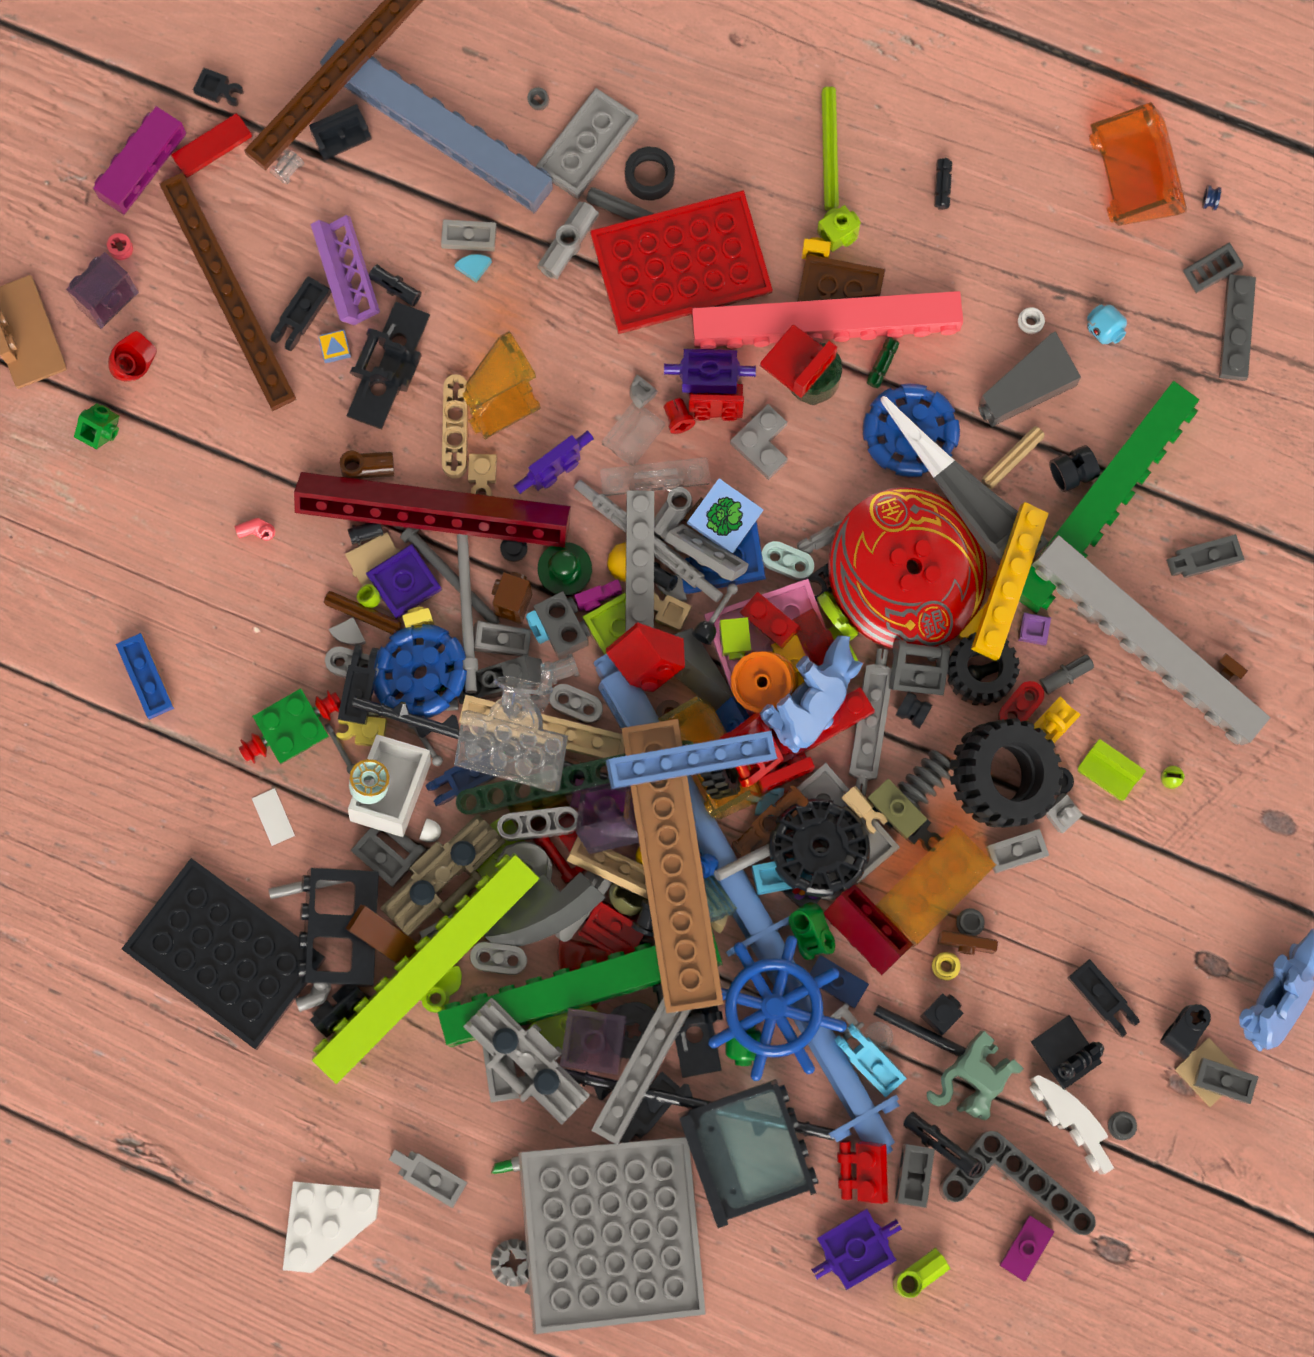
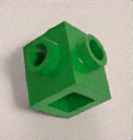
[74,403,120,450]

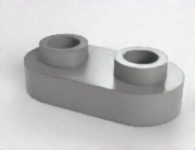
[325,647,379,678]
[549,684,603,724]
[470,942,527,975]

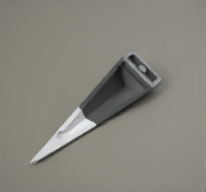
[880,396,1049,565]

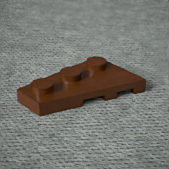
[797,254,885,302]

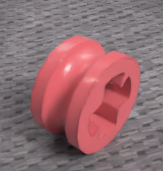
[107,233,133,260]

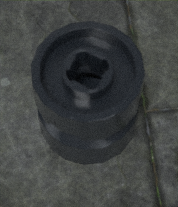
[1049,445,1100,492]

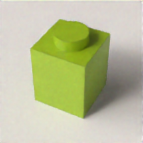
[719,617,751,660]

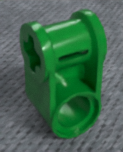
[789,902,836,960]

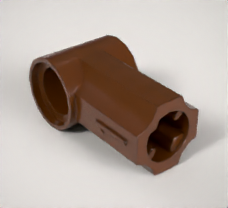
[339,450,394,479]

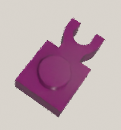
[574,579,622,612]

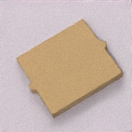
[345,532,400,587]
[1174,1038,1239,1107]

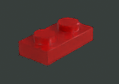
[740,592,800,649]

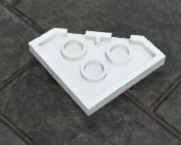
[283,1182,380,1273]

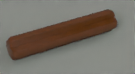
[324,591,401,635]

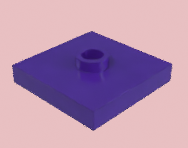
[366,544,442,619]

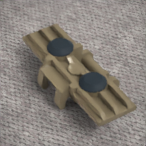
[380,814,506,936]

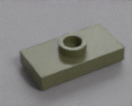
[867,778,927,839]

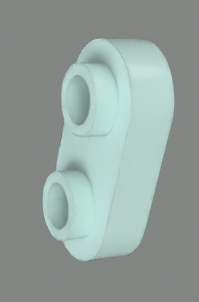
[762,541,814,581]

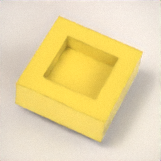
[402,607,434,628]

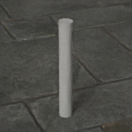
[269,880,345,899]

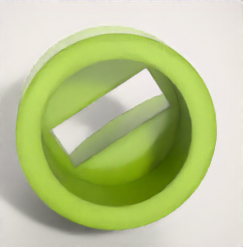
[356,584,381,608]
[1161,766,1185,789]

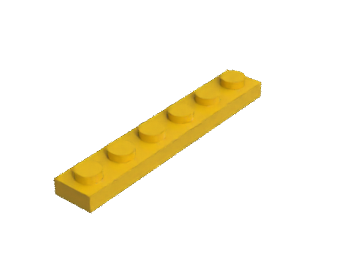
[971,502,1049,661]

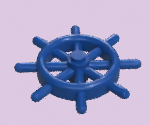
[708,935,847,1081]

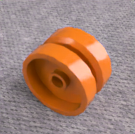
[731,651,799,713]

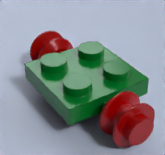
[238,688,341,765]

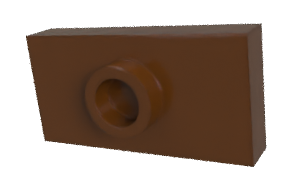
[937,930,998,955]

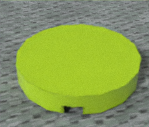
[817,591,859,641]

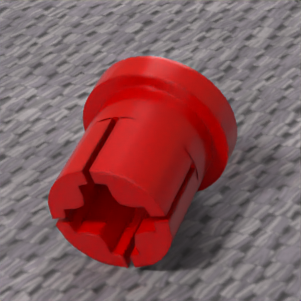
[664,398,696,434]

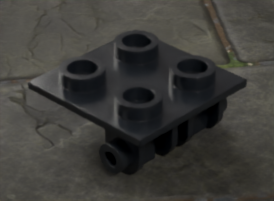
[1030,1015,1105,1090]

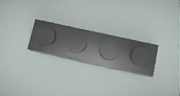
[1219,274,1256,381]

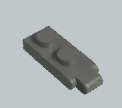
[1166,534,1245,578]

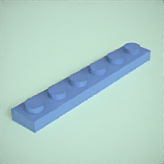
[606,731,777,789]

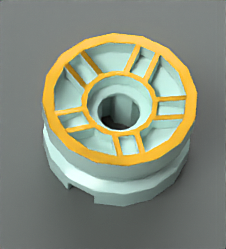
[349,759,390,804]

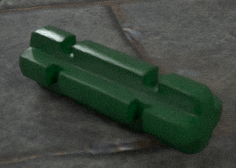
[867,337,899,388]

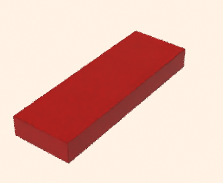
[171,113,253,179]

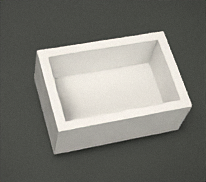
[348,734,431,837]

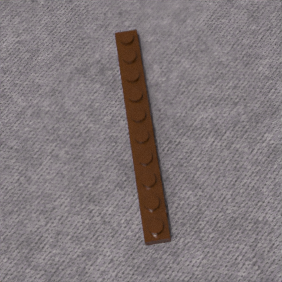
[244,0,423,171]
[159,172,297,411]

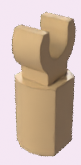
[841,786,887,834]

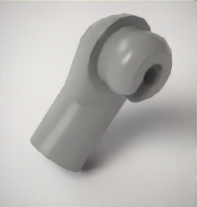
[296,983,331,1012]

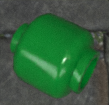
[725,1025,762,1066]

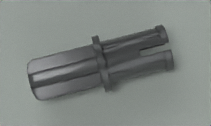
[1039,655,1094,695]

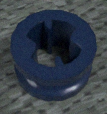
[1202,185,1221,211]

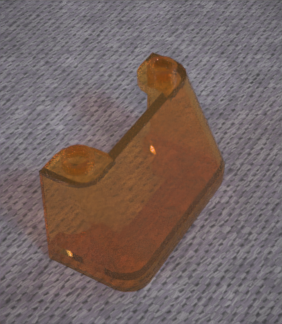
[1089,102,1187,226]

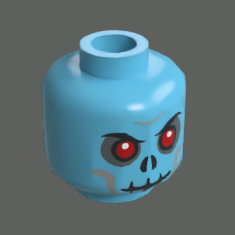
[1087,304,1127,345]

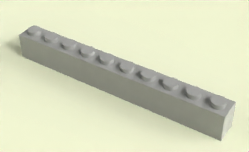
[1032,535,1271,746]

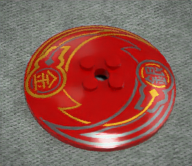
[828,488,987,649]

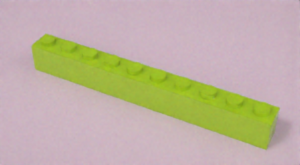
[312,853,539,1084]

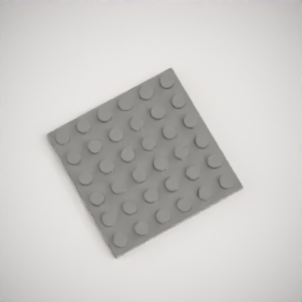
[518,1137,706,1334]

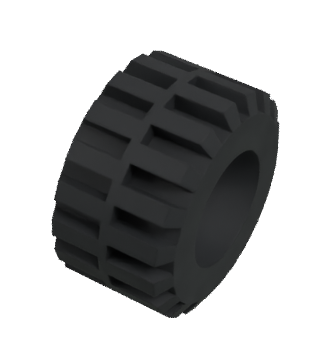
[947,632,1020,706]

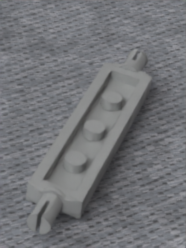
[849,649,892,796]

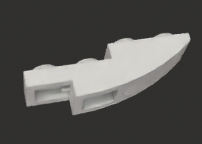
[1029,1075,1114,1174]

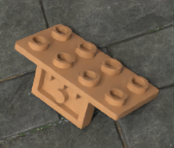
[0,275,67,389]

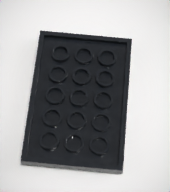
[122,858,326,1050]

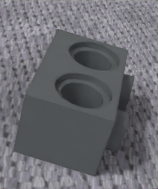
[533,592,590,660]
[894,1144,935,1208]

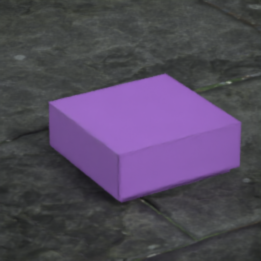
[1018,612,1051,646]

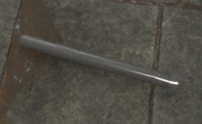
[400,528,500,624]

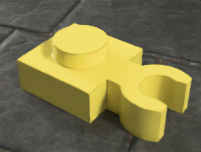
[336,717,387,746]

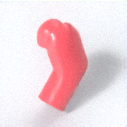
[234,518,275,541]

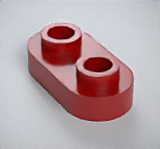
[998,681,1044,721]

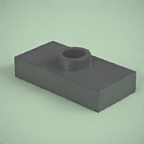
[1193,1058,1258,1104]

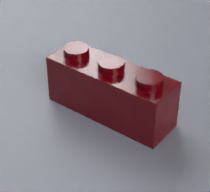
[823,885,914,975]

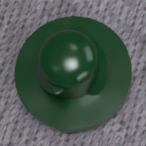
[538,542,592,596]

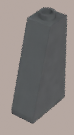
[978,331,1081,427]

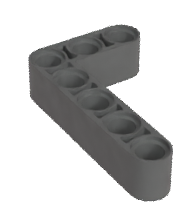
[939,1131,1096,1235]

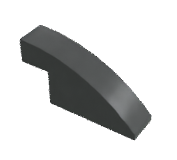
[484,872,606,947]

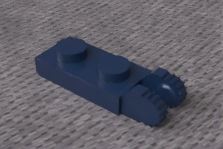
[426,749,507,806]

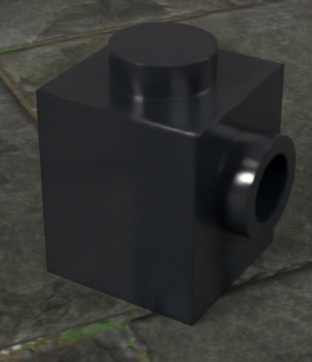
[920,993,964,1036]

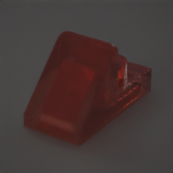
[792,608,834,666]

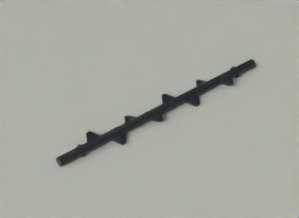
[352,696,611,787]
[563,1068,835,1141]

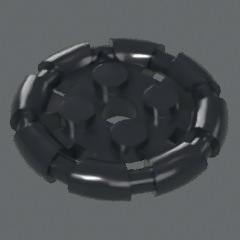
[769,798,870,897]

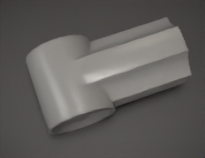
[654,487,693,542]

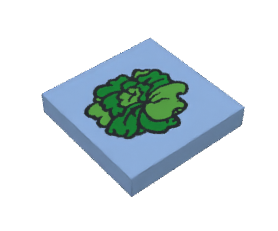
[687,479,764,554]

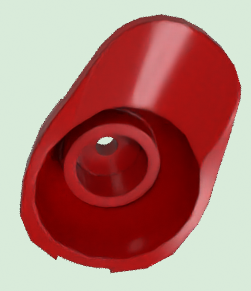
[108,331,157,382]

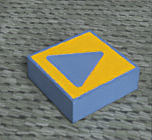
[318,330,351,364]

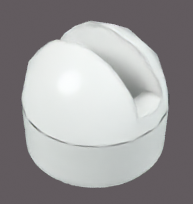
[419,818,441,842]

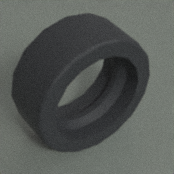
[625,146,675,201]

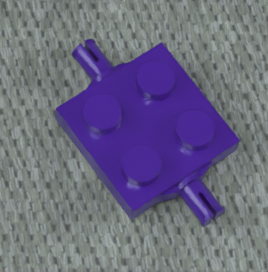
[664,349,756,394]
[514,430,594,494]
[811,1209,902,1290]

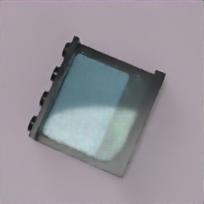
[678,1079,819,1228]

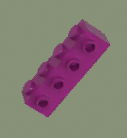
[93,106,187,215]

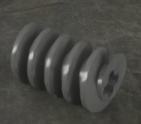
[898,750,954,812]

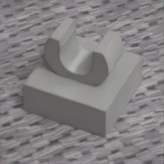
[1046,793,1083,833]

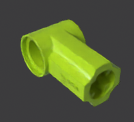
[893,1248,951,1298]

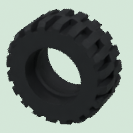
[950,718,1063,828]

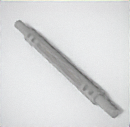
[574,480,723,602]

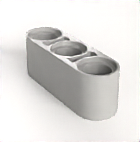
[497,807,579,841]

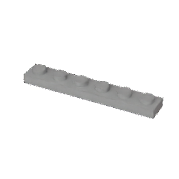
[625,491,654,632]
[591,997,690,1145]

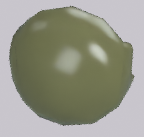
[609,882,649,916]

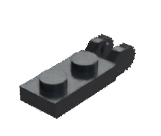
[270,276,332,352]
[338,644,379,725]
[1067,959,1140,1037]

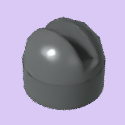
[527,87,549,110]

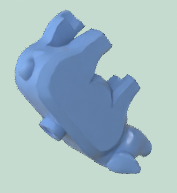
[760,636,863,753]
[1239,929,1314,1051]

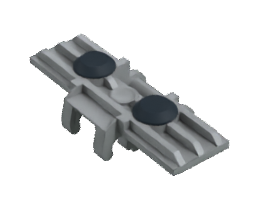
[463,998,590,1125]

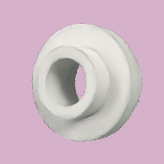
[1018,308,1045,334]

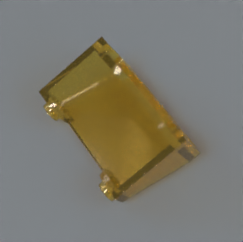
[462,331,541,440]

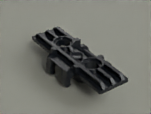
[347,301,431,430]
[652,984,724,1078]

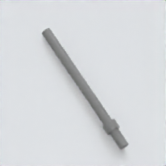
[457,534,478,693]

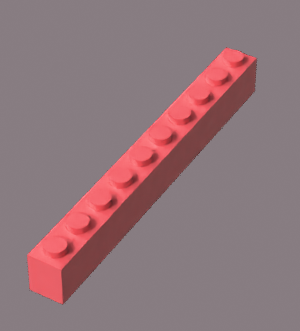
[692,291,963,350]

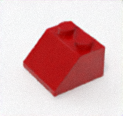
[606,622,685,692]

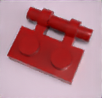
[837,1140,888,1204]

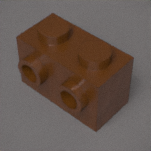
[492,572,533,625]

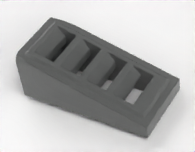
[1182,242,1244,293]

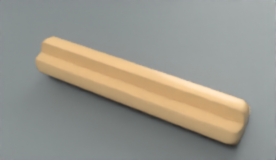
[981,426,1045,489]

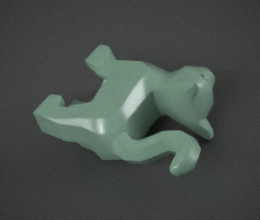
[926,1031,1024,1121]

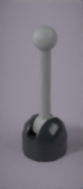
[692,584,738,645]

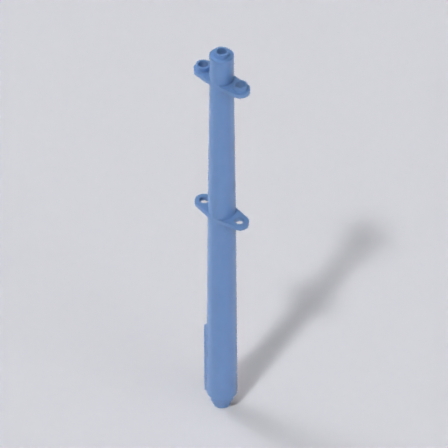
[593,654,900,1154]

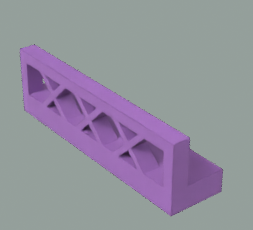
[311,215,380,325]

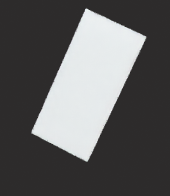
[252,788,295,846]

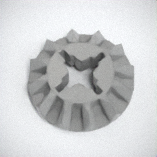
[491,1239,529,1287]

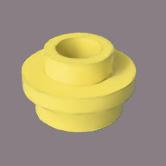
[932,952,960,981]

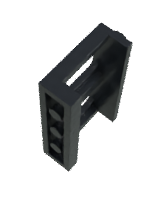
[297,868,379,987]

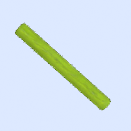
[821,86,839,211]

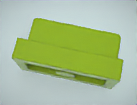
[1077,739,1146,801]

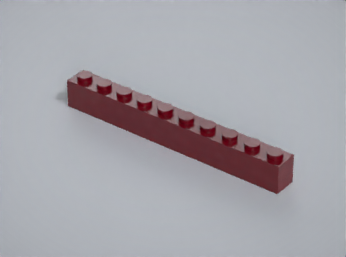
[294,472,571,548]

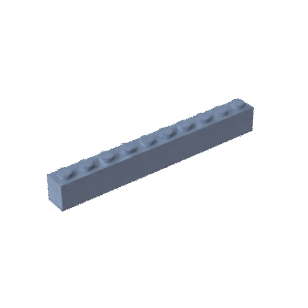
[320,38,553,214]

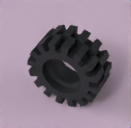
[700,767,741,800]

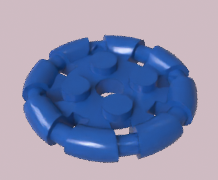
[863,383,960,477]
[374,624,467,718]

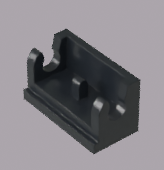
[309,104,372,161]

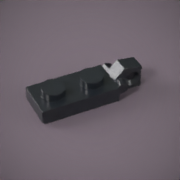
[620,1072,680,1143]

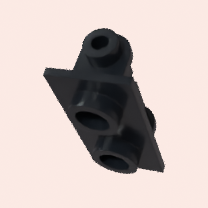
[310,985,369,1038]

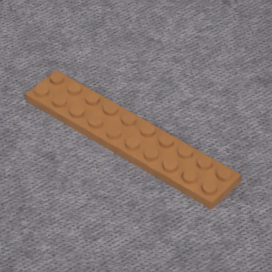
[621,719,724,1013]

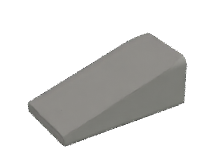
[473,621,531,657]

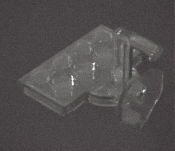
[454,662,568,792]

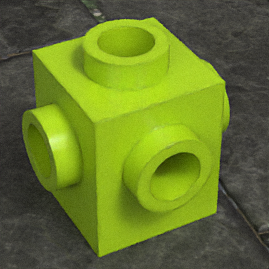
[817,205,861,252]

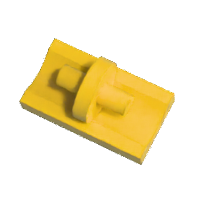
[1034,696,1081,743]

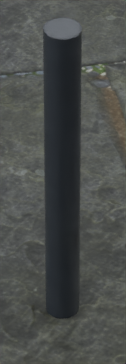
[873,1005,966,1057]

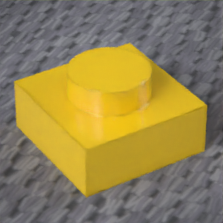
[802,237,831,259]

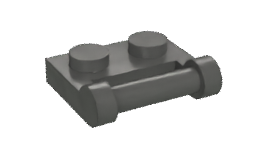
[889,639,950,696]
[351,828,427,888]

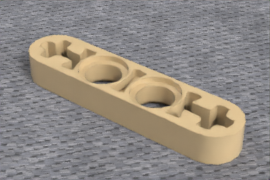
[442,374,469,479]

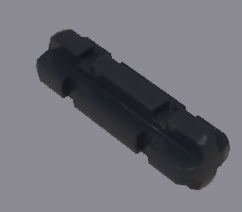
[934,158,952,210]

